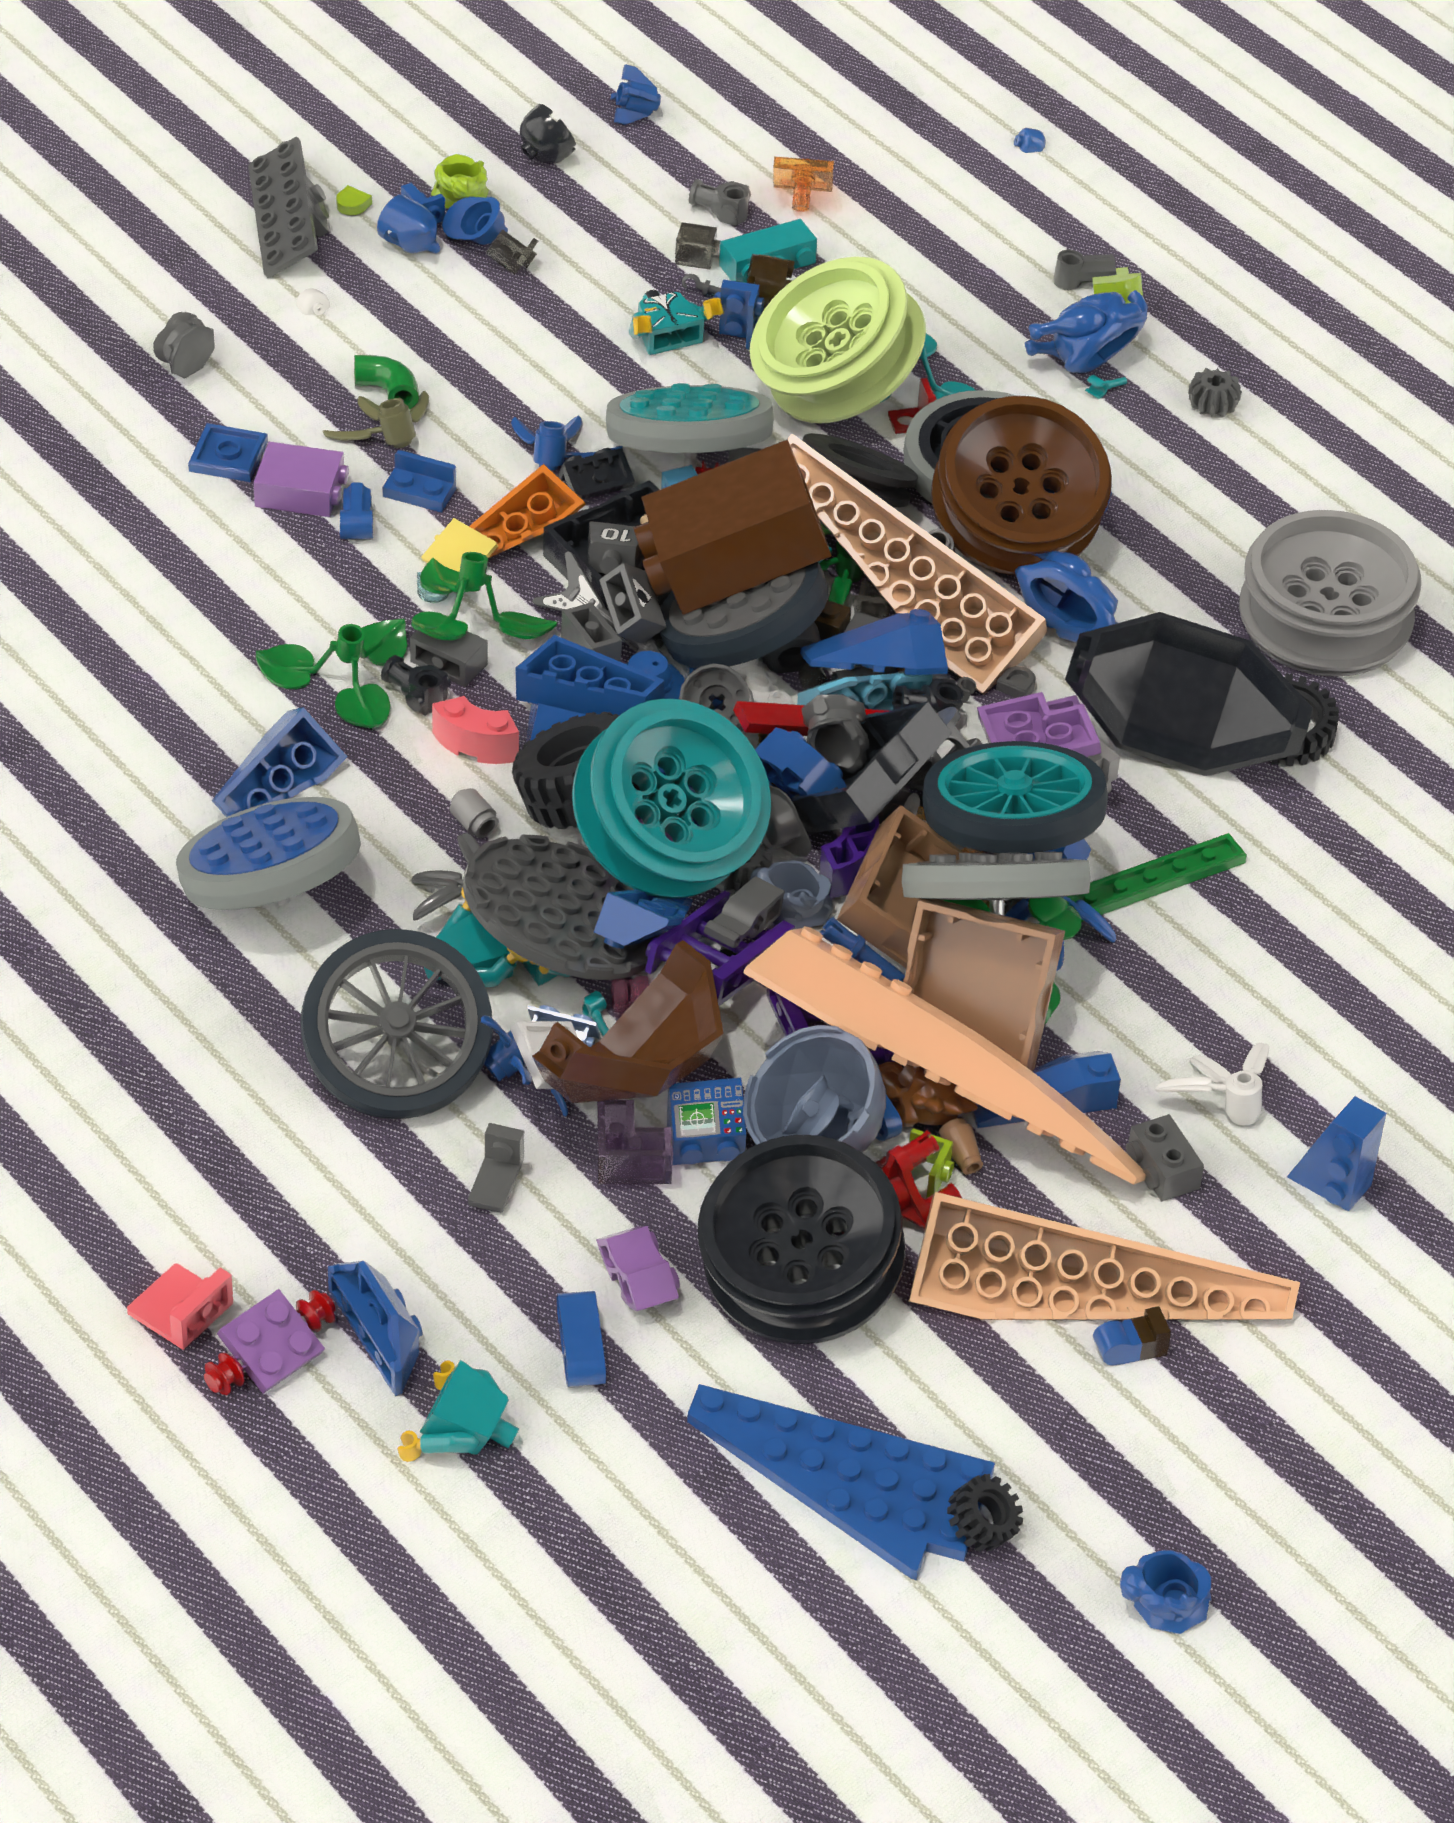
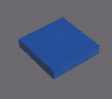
[188,423,268,482]

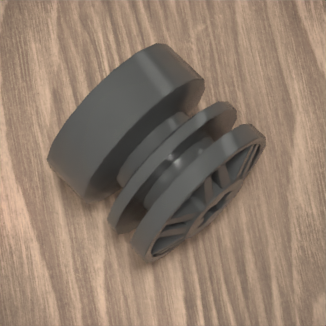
[679,664,754,732]

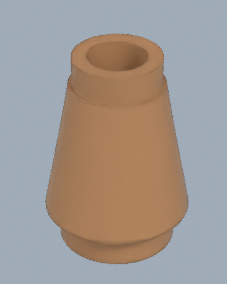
[939,1118,983,1175]

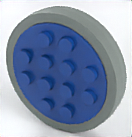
[176,797,361,910]

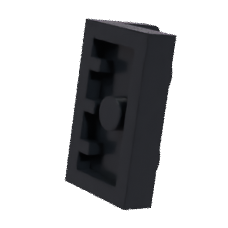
[558,448,635,500]

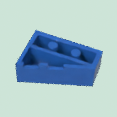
[1287,1096,1387,1212]

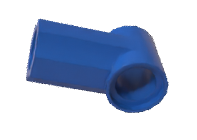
[340,482,373,539]

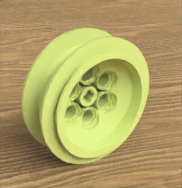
[750,257,926,423]

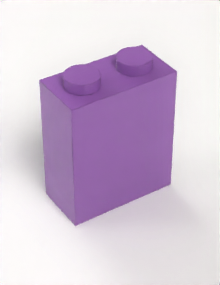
[254,441,349,517]

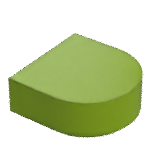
[336,185,372,216]

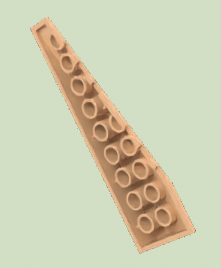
[909,1192,1300,1320]

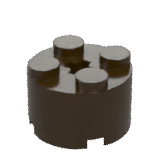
[746,254,795,317]

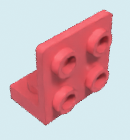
[127,1263,233,1350]

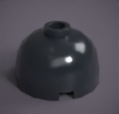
[520,104,576,164]

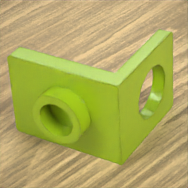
[909,1128,954,1197]

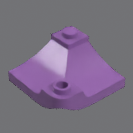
[977,692,1101,757]

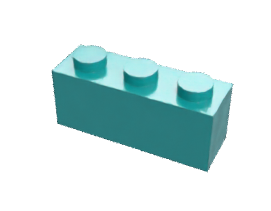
[719,218,817,283]

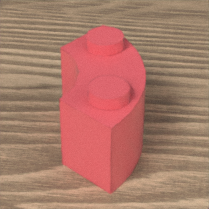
[432,696,519,764]

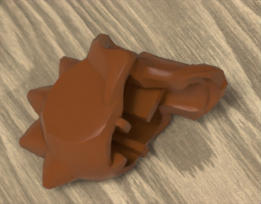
[878,1062,978,1127]

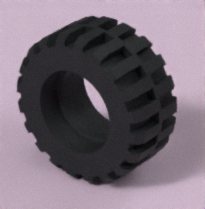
[512,712,640,829]

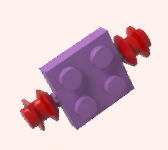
[204,1289,336,1395]

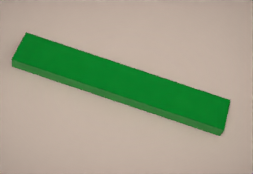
[1067,833,1247,922]

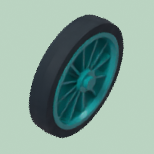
[922,741,1108,853]

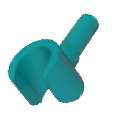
[1085,375,1127,399]
[582,991,609,1037]

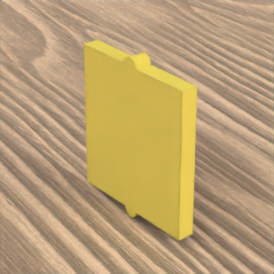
[421,518,498,572]

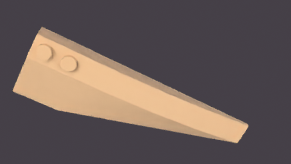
[788,434,1047,695]

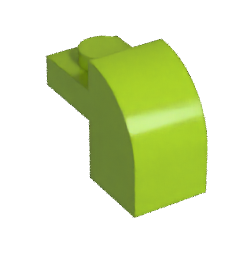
[1092,267,1143,304]

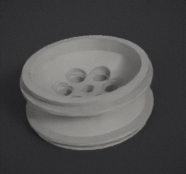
[1239,510,1421,676]

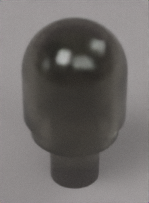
[798,663,828,691]

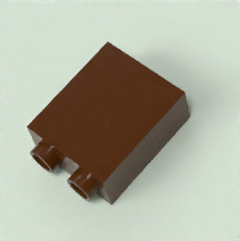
[633,439,831,615]

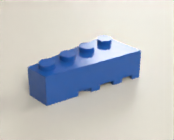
[515,635,664,715]

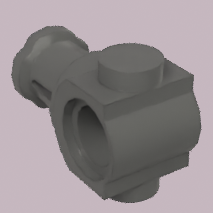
[688,179,751,226]

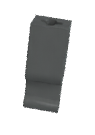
[704,876,785,948]

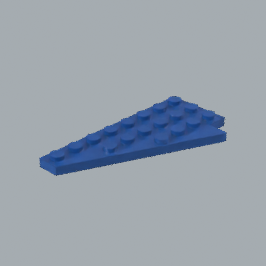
[687,1384,995,1580]

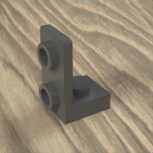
[468,1123,524,1213]

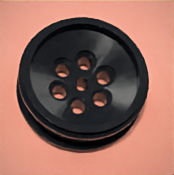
[697,1135,906,1344]

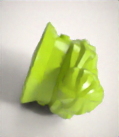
[431,154,489,209]

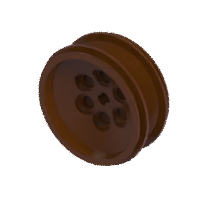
[931,396,1112,576]

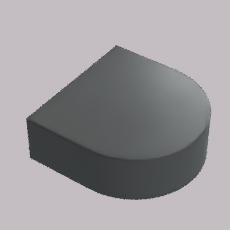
[996,666,1036,698]

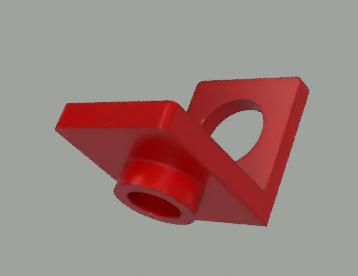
[888,378,937,434]

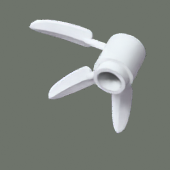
[1155,1043,1269,1125]

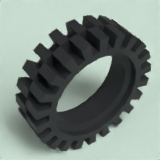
[1271,673,1339,766]

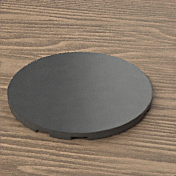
[463,834,666,980]

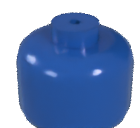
[1014,128,1046,153]

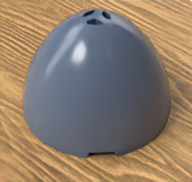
[743,1025,886,1153]

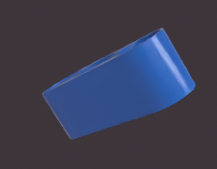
[557,1291,606,1387]

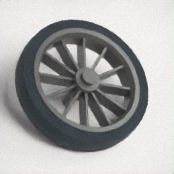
[300,929,493,1119]

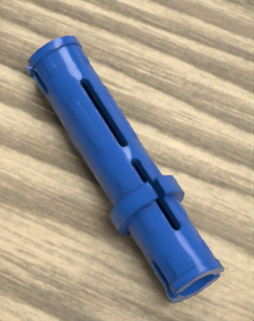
[820,917,905,982]

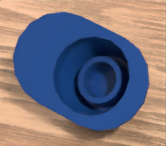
[442,197,508,245]

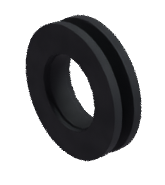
[802,433,918,508]

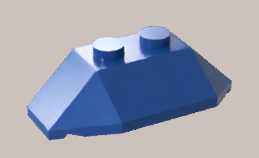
[328,1260,423,1397]

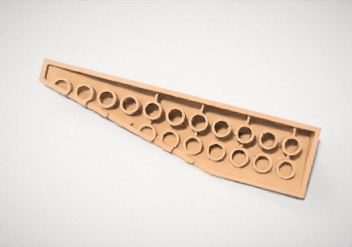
[743,926,1146,1185]

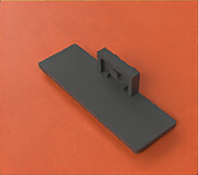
[248,137,329,278]

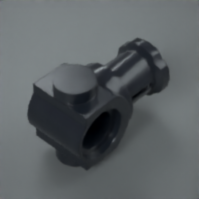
[381,655,451,716]
[892,679,964,721]

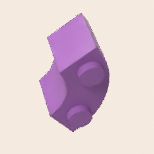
[596,1226,680,1311]

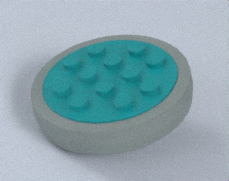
[606,383,774,469]

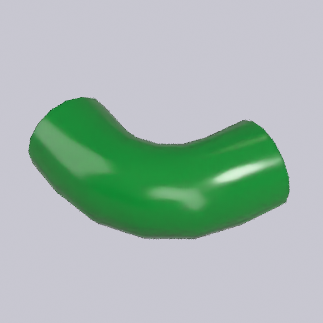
[354,355,419,409]

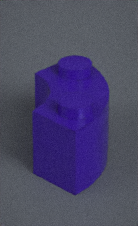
[819,815,879,899]

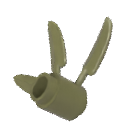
[323,391,429,448]

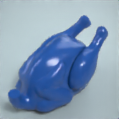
[1024,290,1148,373]
[1015,551,1118,643]

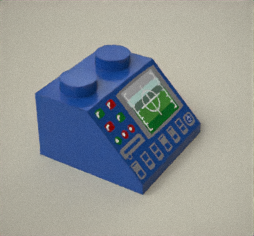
[666,1077,746,1165]

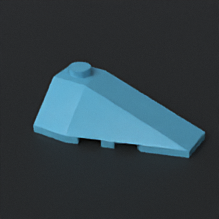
[797,673,933,711]

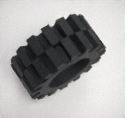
[947,1474,1023,1552]

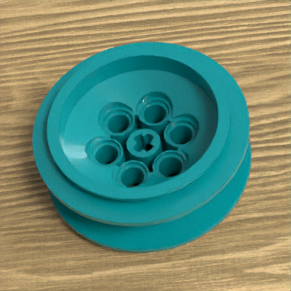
[572,699,771,898]

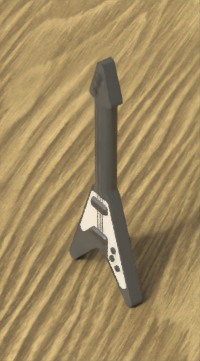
[533,551,664,656]

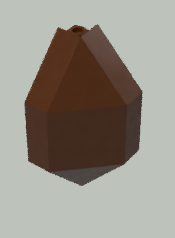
[532,940,724,1103]

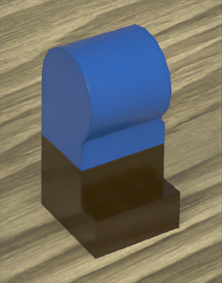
[1093,1306,1171,1366]

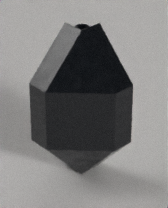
[1065,612,1313,776]

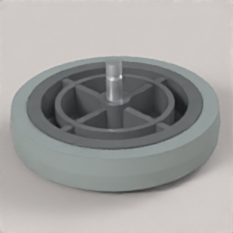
[902,851,1091,915]

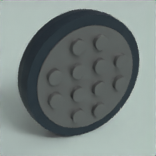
[660,562,829,669]

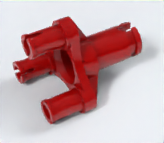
[841,1130,962,1234]

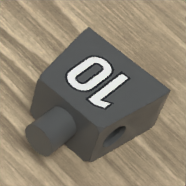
[587,521,645,575]

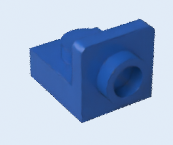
[401,183,445,223]

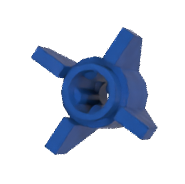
[610,64,661,125]

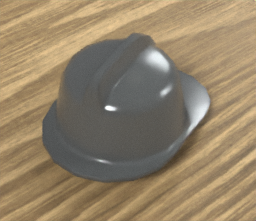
[761,786,812,857]

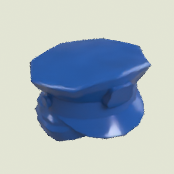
[1120,1550,1212,1634]

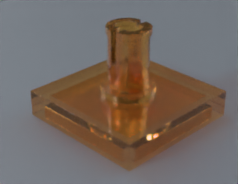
[773,156,834,212]

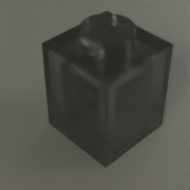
[675,222,721,270]

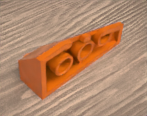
[469,464,586,558]

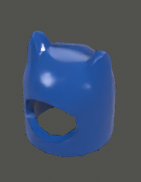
[377,194,440,254]

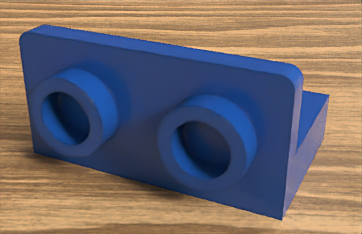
[719,279,764,350]
[382,450,456,513]

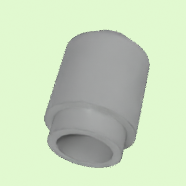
[450,788,499,838]

